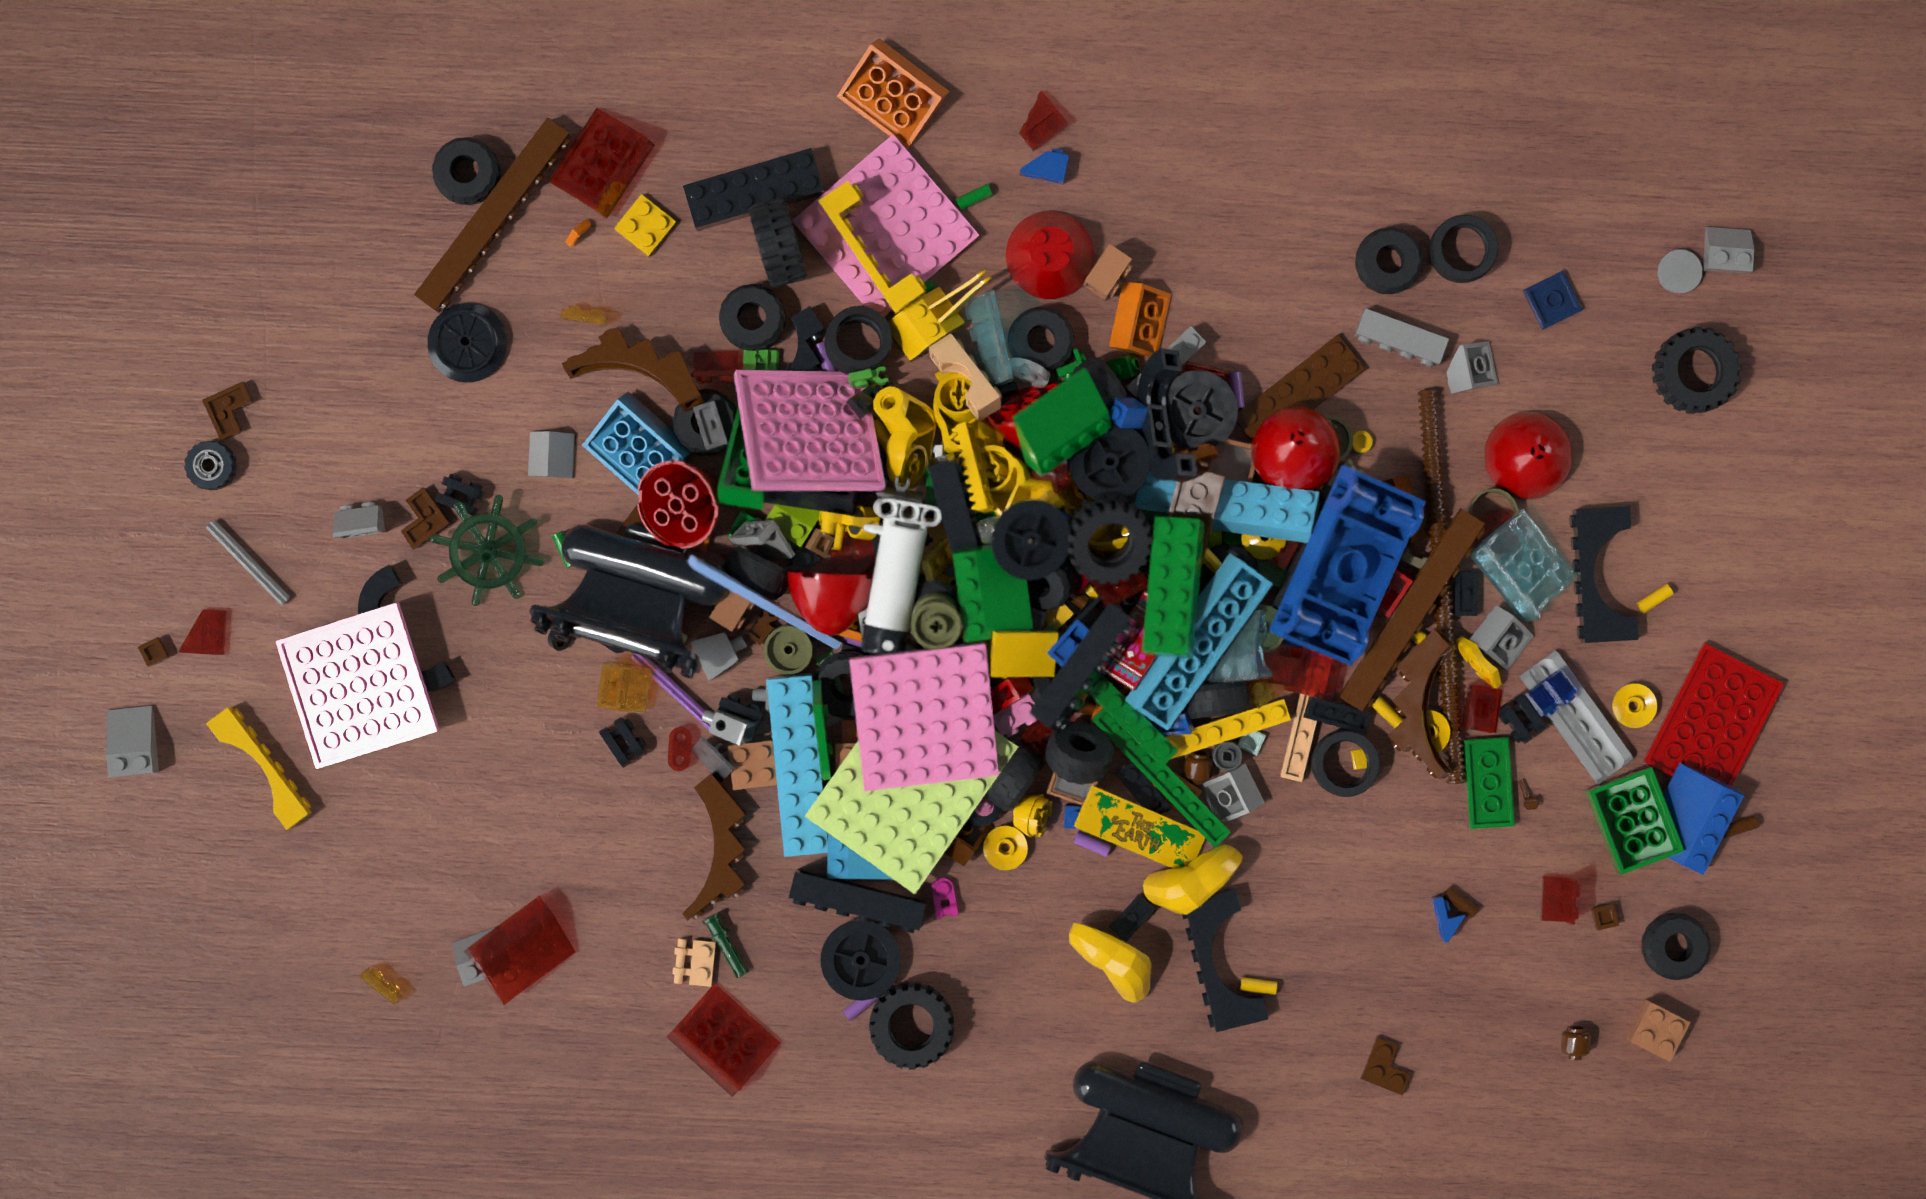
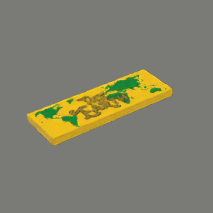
[1074,785,1205,868]

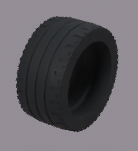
[1429,215,1498,283]
[824,306,892,375]
[1311,730,1380,797]

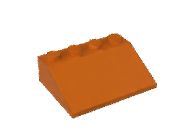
[837,39,950,149]

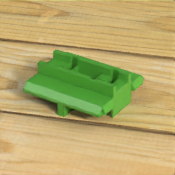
[743,349,779,371]

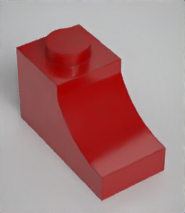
[990,677,1035,715]

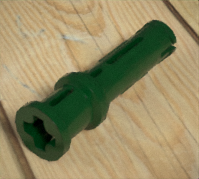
[702,912,749,978]

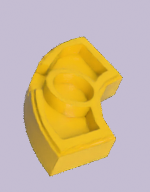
[1456,636,1502,689]

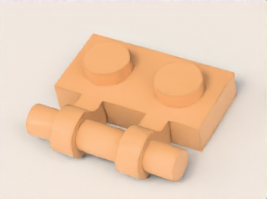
[672,938,716,987]

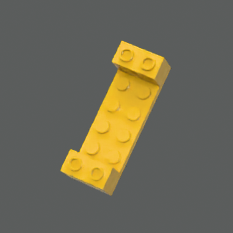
[819,181,927,315]

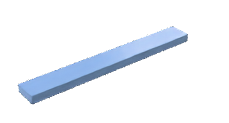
[688,555,842,649]

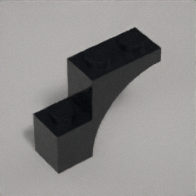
[787,306,825,371]

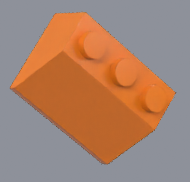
[1109,282,1171,357]

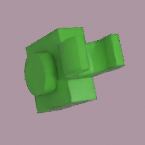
[848,366,888,389]

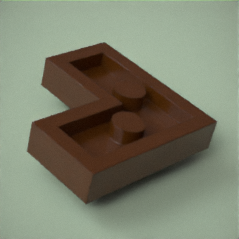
[202,382,253,441]
[400,487,450,549]
[1360,1037,1411,1096]

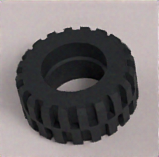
[748,197,808,288]
[1652,327,1742,414]
[1067,494,1153,585]
[869,982,954,1070]

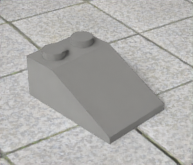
[106,706,159,777]

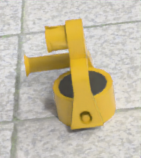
[820,505,880,551]

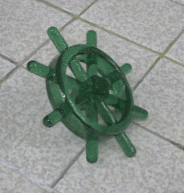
[430,495,544,606]

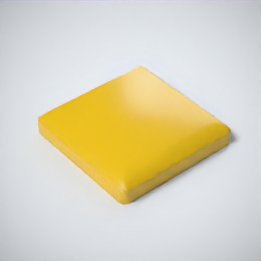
[1351,749,1367,770]

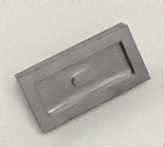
[693,401,728,450]

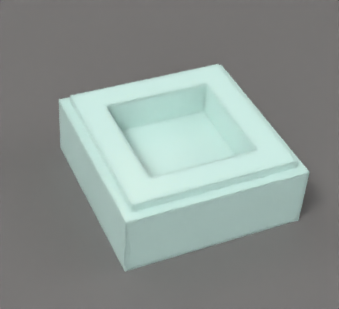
[1237,731,1266,756]

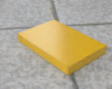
[989,631,1058,677]

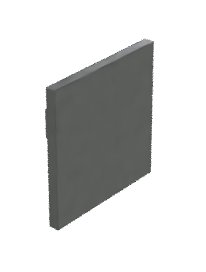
[877,476,923,504]
[691,737,734,782]

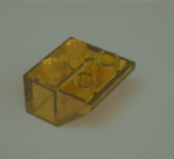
[596,660,652,712]

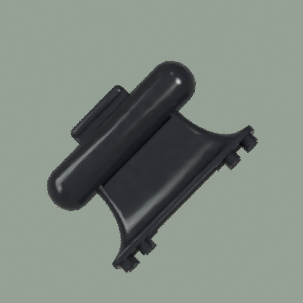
[529,524,729,679]
[1044,1061,1244,1199]

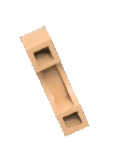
[929,333,1002,421]

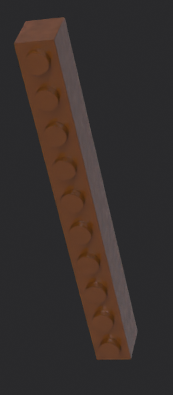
[414,117,572,313]
[1339,508,1485,711]

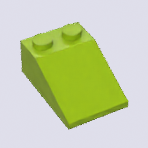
[765,504,820,548]

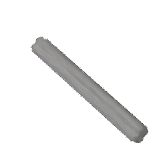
[206,520,290,605]

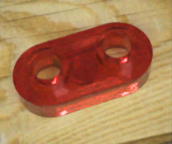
[668,727,692,771]

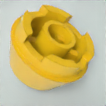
[1013,794,1052,837]

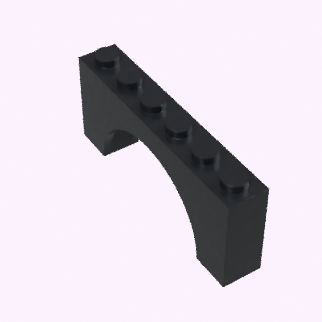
[1569,506,1639,643]
[1182,888,1268,1032]

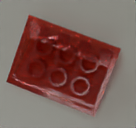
[548,108,655,219]
[464,895,576,1005]
[666,983,780,1097]

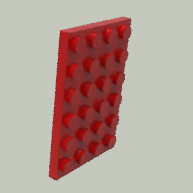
[1642,643,1784,786]

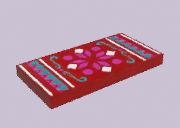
[1108,591,1157,691]

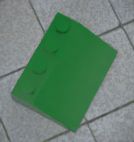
[1013,368,1112,476]
[953,544,1033,642]
[1585,767,1684,875]

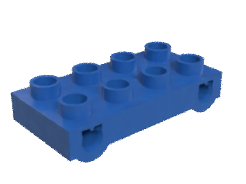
[1269,465,1426,666]

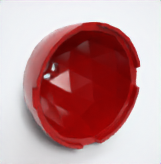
[1251,406,1340,491]
[1484,412,1573,500]
[787,571,874,635]

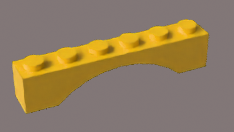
[1165,699,1291,759]
[206,707,312,830]

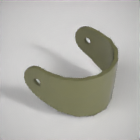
[1465,489,1520,523]

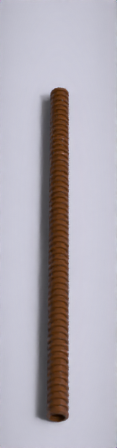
[1418,389,1466,785]

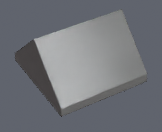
[528,431,575,478]

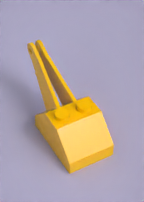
[888,270,992,362]

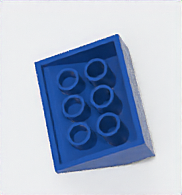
[1663,762,1744,875]

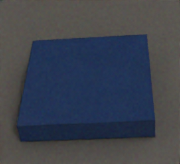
[1523,271,1583,330]

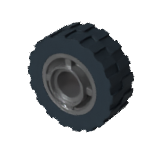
[184,441,237,490]

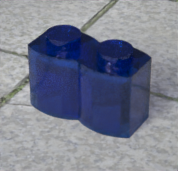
[1524,669,1578,718]

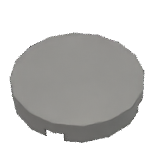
[1657,249,1702,294]
[1007,357,1050,387]

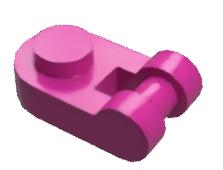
[932,877,958,919]

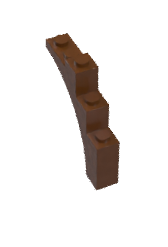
[562,327,705,413]
[1388,629,1455,779]
[682,773,746,921]

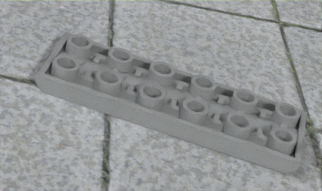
[1519,650,1633,785]

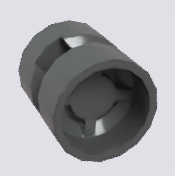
[1211,741,1242,771]

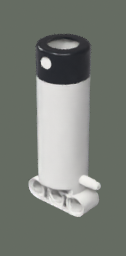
[861,497,941,655]

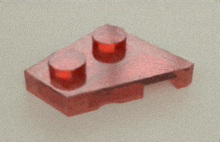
[1019,91,1068,152]
[179,609,227,655]

